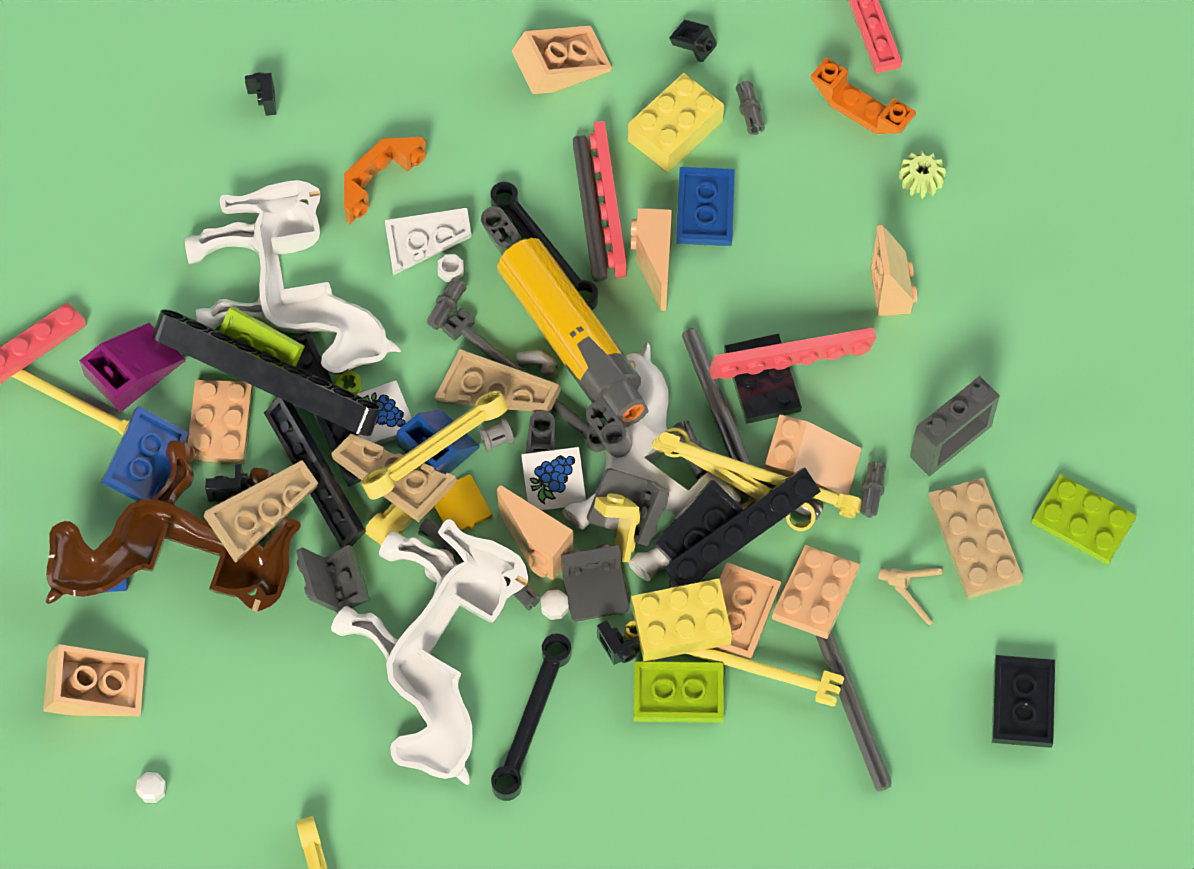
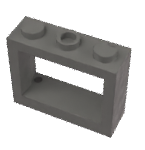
[910,376,1000,477]

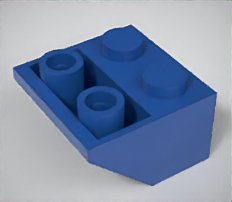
[397,408,480,475]

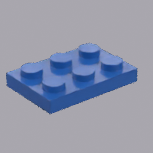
[676,167,735,246]
[101,406,189,501]

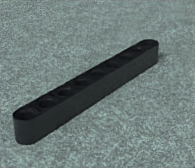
[152,309,381,436]

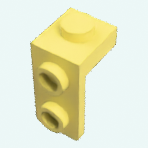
[594,493,640,562]

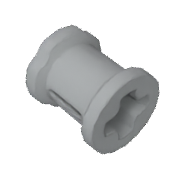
[479,419,514,452]

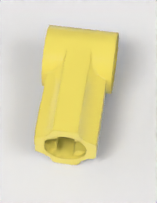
[365,503,414,545]

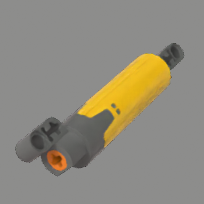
[481,206,649,457]

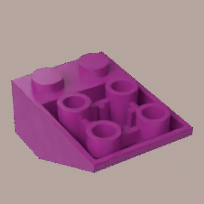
[79,323,186,413]

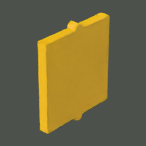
[434,474,493,531]

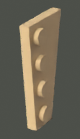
[435,349,561,412]
[331,434,457,522]
[204,460,318,563]

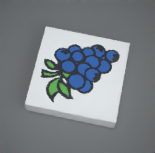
[357,380,412,445]
[521,447,586,510]

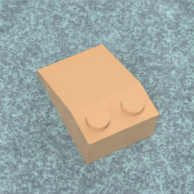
[512,26,612,94]
[631,208,672,311]
[870,225,917,316]
[765,415,862,495]
[497,485,573,581]
[43,644,145,716]

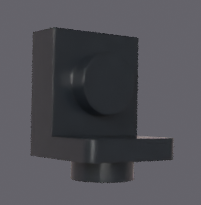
[669,19,717,62]
[245,72,277,116]
[205,463,249,502]
[597,620,640,665]

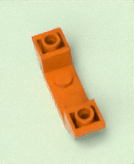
[810,57,916,134]
[344,137,427,224]

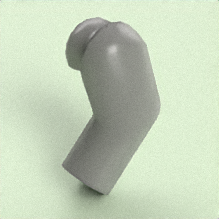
[517,350,558,378]

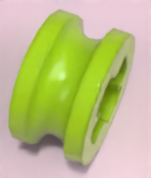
[336,371,362,394]

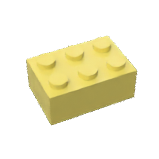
[628,73,724,172]
[631,579,732,662]

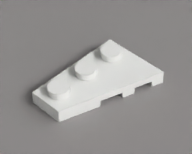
[385,208,471,276]

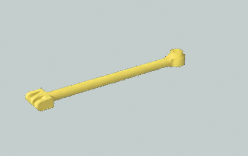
[12,369,130,436]
[652,432,862,518]
[624,620,844,706]

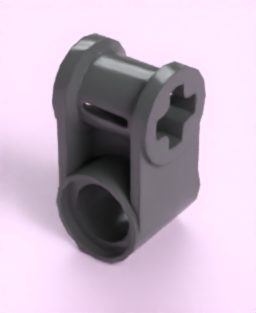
[526,410,556,453]

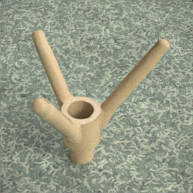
[878,568,943,625]

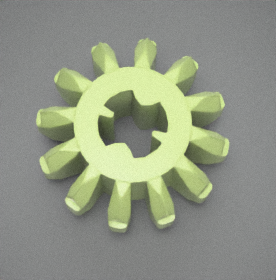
[898,150,946,199]

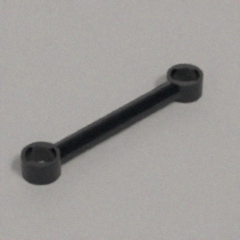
[490,182,598,310]
[491,633,571,801]

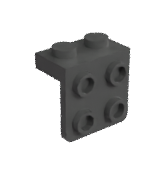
[587,468,669,546]
[561,544,629,622]
[296,545,370,613]

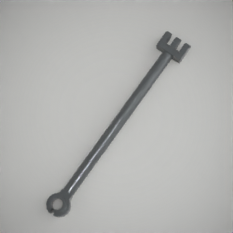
[441,308,605,452]

